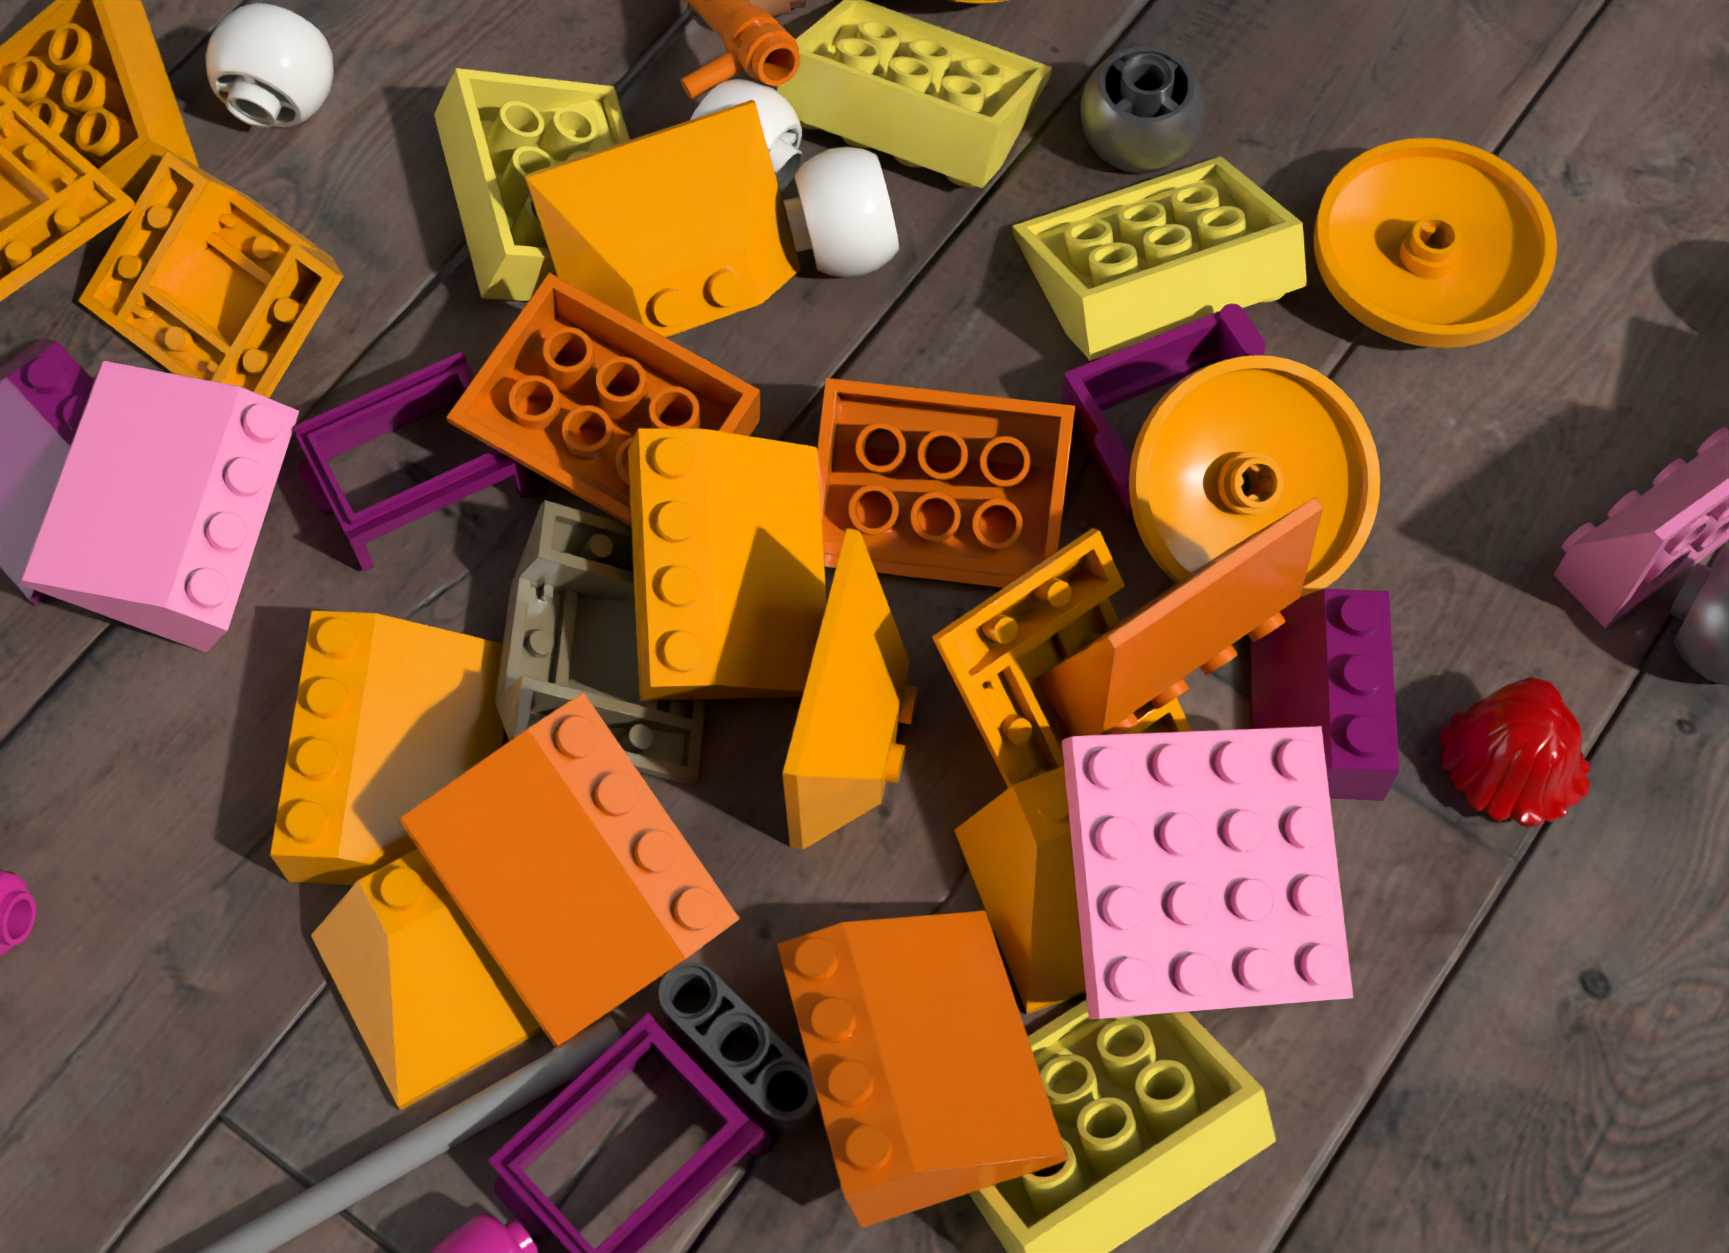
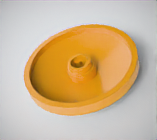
[1313,138,1557,348]
[1129,355,1380,597]

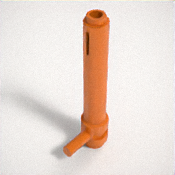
[680,0,800,100]

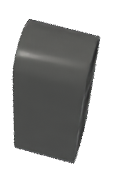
[658,962,820,1137]

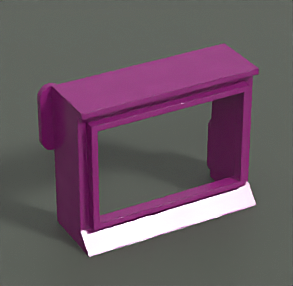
[1061,303,1266,522]
[292,351,540,572]
[488,1013,772,1253]

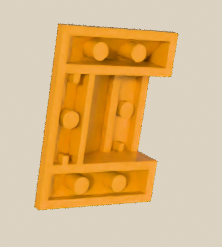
[0,84,135,302]
[524,100,801,337]
[78,151,343,398]
[783,528,919,850]
[932,528,1192,788]
[954,766,1086,1015]
[311,849,543,1110]

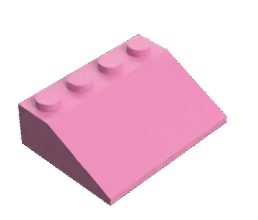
[19,361,299,653]
[1554,426,1729,629]

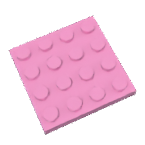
[1062,726,1353,1019]

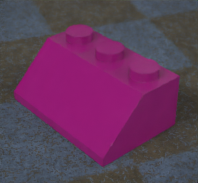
[1248,589,1399,801]

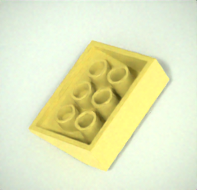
[777,0,1052,188]
[434,68,630,301]
[1012,156,1307,361]
[969,999,1276,1253]

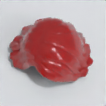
[1440,677,1590,827]

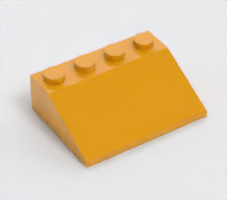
[0,0,199,204]
[628,428,827,701]
[270,611,506,885]

